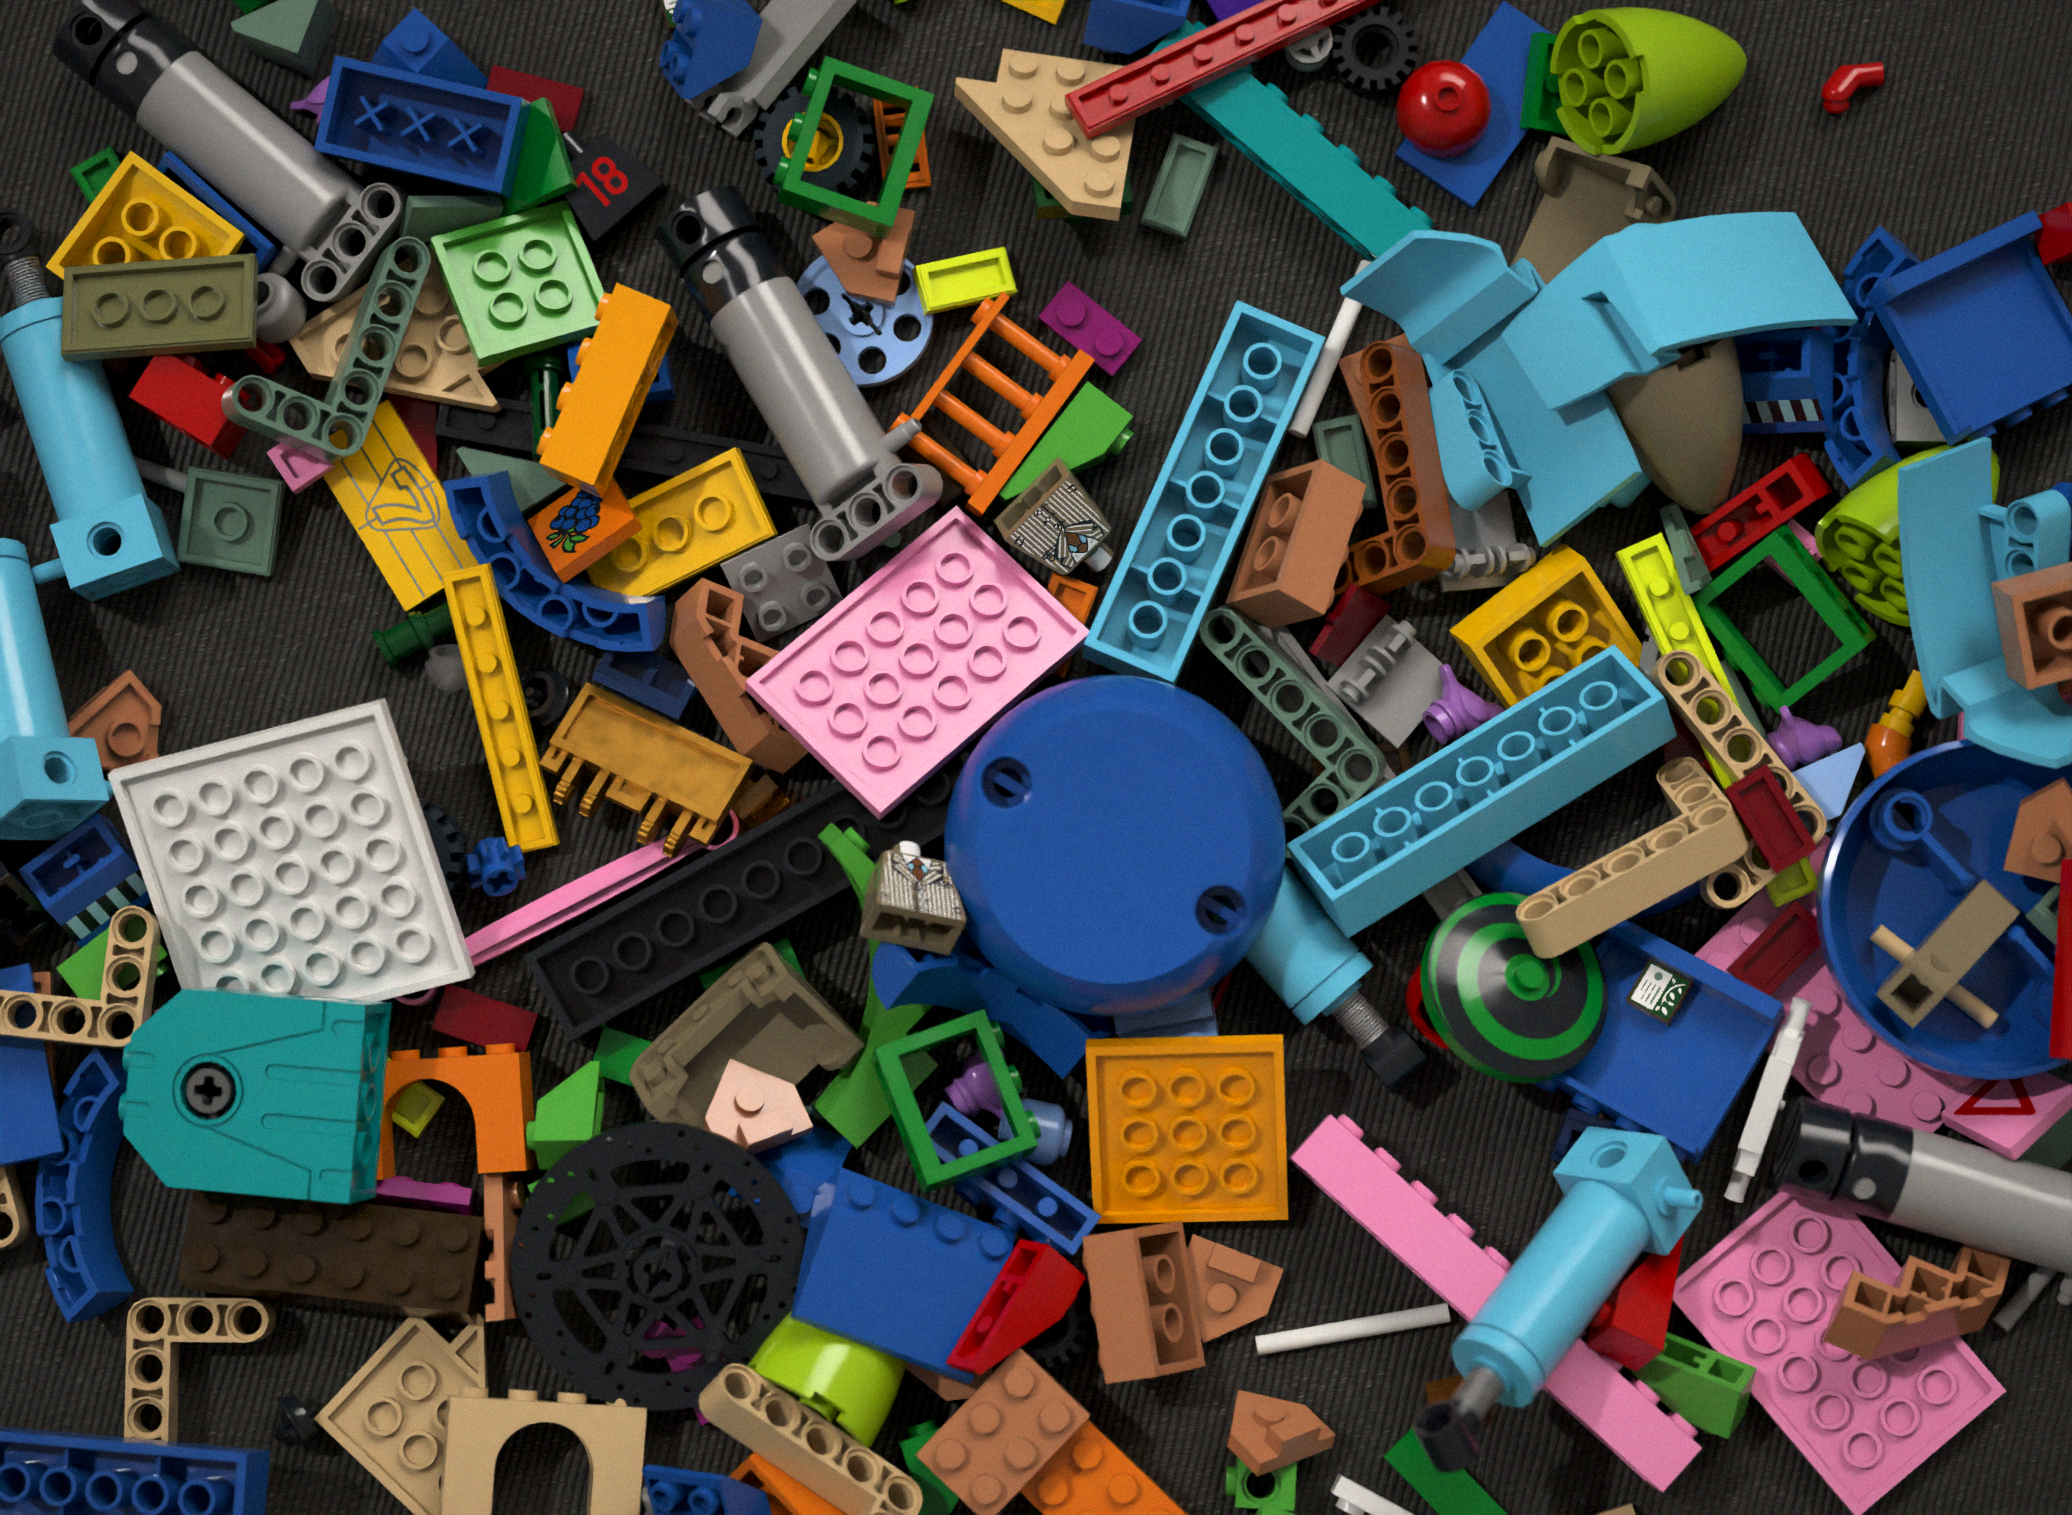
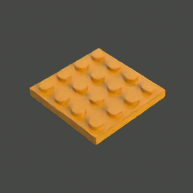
[1086,1034,1288,1224]

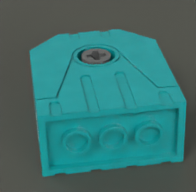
[118,987,392,1204]

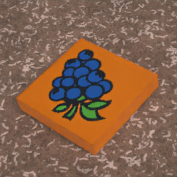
[527,476,643,583]

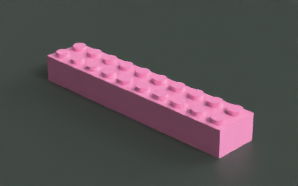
[1288,1114,1702,1493]

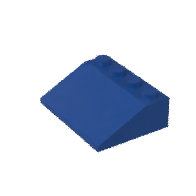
[791,1167,1015,1384]

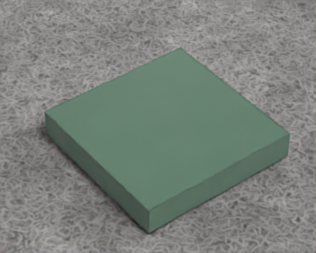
[176,465,286,576]

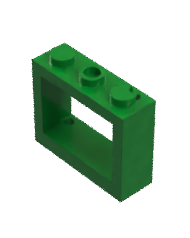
[772,56,935,239]
[1691,524,1878,715]
[870,1009,1041,1195]

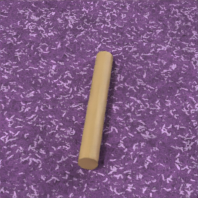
[1869,924,1999,1029]

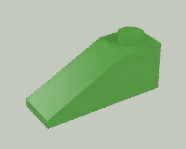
[999,381,1135,507]
[1625,1332,1757,1439]

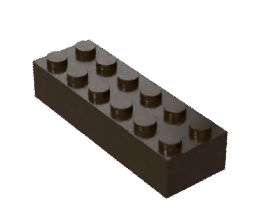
[177,1189,489,1324]

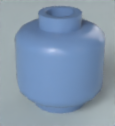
[998,1098,1072,1166]

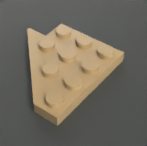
[954,49,1136,221]
[289,244,509,413]
[314,1313,488,1515]

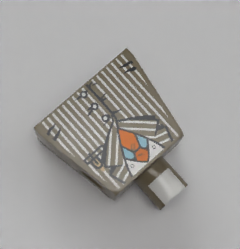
[994,456,1113,575]
[860,841,966,955]

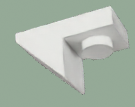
[1330,1474,1415,1515]

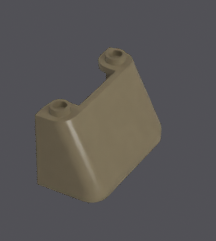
[1512,136,1676,285]
[629,942,865,1167]

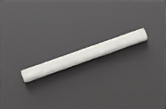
[1288,260,1372,438]
[1255,1303,1450,1356]

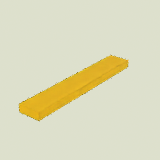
[441,562,560,853]

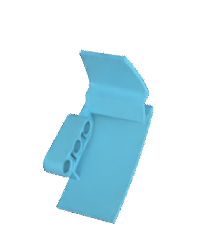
[1501,212,1858,411]
[1340,230,1642,548]
[1898,437,2072,769]

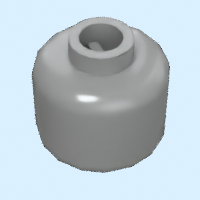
[256,273,307,344]

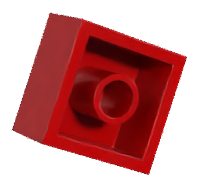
[129,353,256,461]

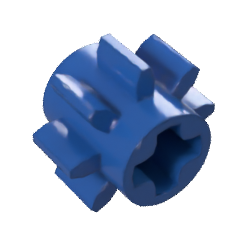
[465,837,526,897]

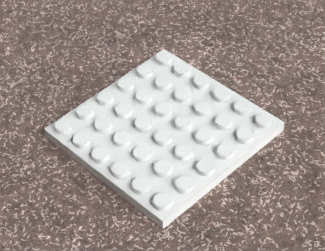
[107,698,475,1001]

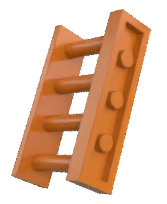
[886,291,1095,519]

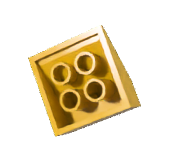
[45,151,246,355]
[1449,543,1643,709]

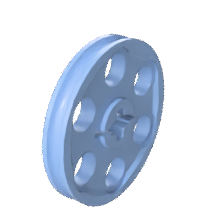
[796,256,934,388]

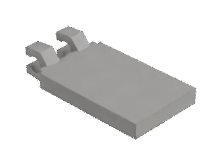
[685,0,857,137]

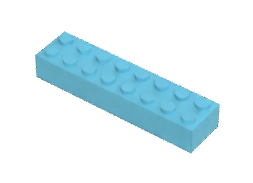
[1082,300,1326,686]
[1286,644,1677,938]

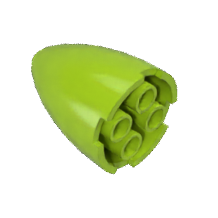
[1550,7,1747,155]
[1815,441,2000,627]
[747,1311,907,1449]

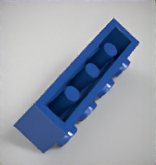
[925,1101,1101,1261]

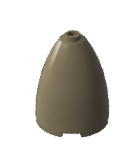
[1605,336,1744,515]

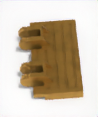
[539,682,755,858]

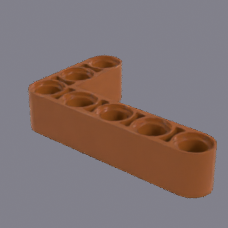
[1333,340,1456,598]

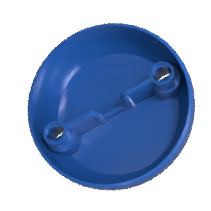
[944,675,1286,1017]
[1816,739,2072,1080]

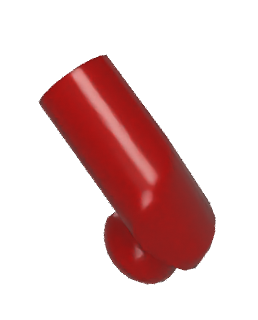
[1821,62,1884,114]

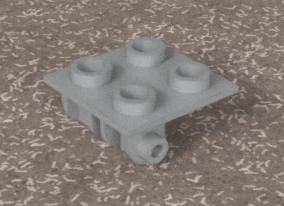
[1438,491,1536,592]
[720,523,843,643]
[1325,614,1458,749]

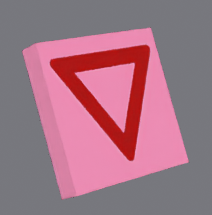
[1940,1072,2072,1161]

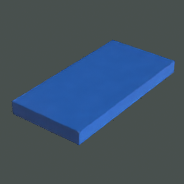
[1394,0,1554,210]
[0,963,66,1168]

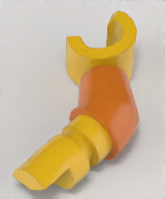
[1864,669,1928,809]

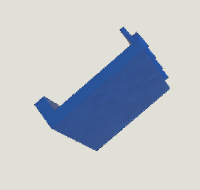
[1866,210,2072,447]
[1534,919,1786,1166]

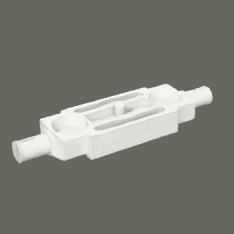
[1724,997,1813,1203]

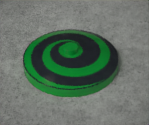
[1420,891,1608,1083]

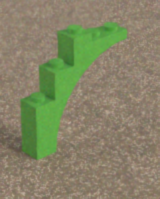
[813,823,939,1149]

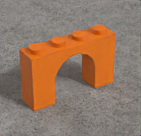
[377,1043,537,1180]

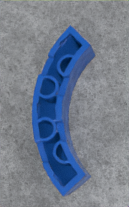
[1820,225,1921,491]
[443,470,666,652]
[1463,840,1726,921]
[872,932,1116,1080]
[35,1046,135,1323]

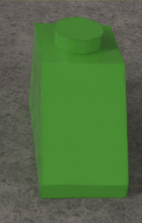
[526,1061,606,1170]

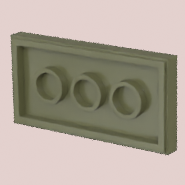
[61,253,258,362]

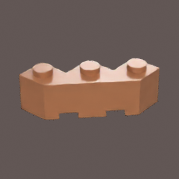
[669,578,809,774]
[1823,1244,2011,1360]

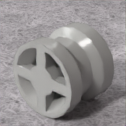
[1284,27,1333,72]

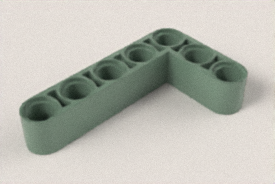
[221,236,431,462]
[1199,607,1387,859]

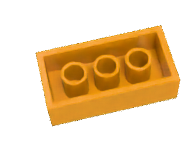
[536,283,679,499]

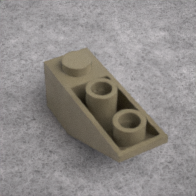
[1876,878,2020,1028]

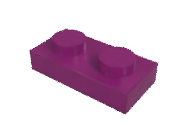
[1038,281,1142,379]
[373,1176,474,1216]

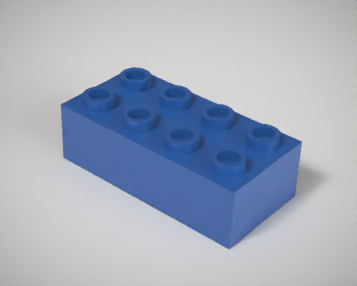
[314,55,532,198]

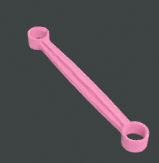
[394,809,741,1006]

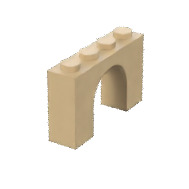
[439,1386,647,1515]

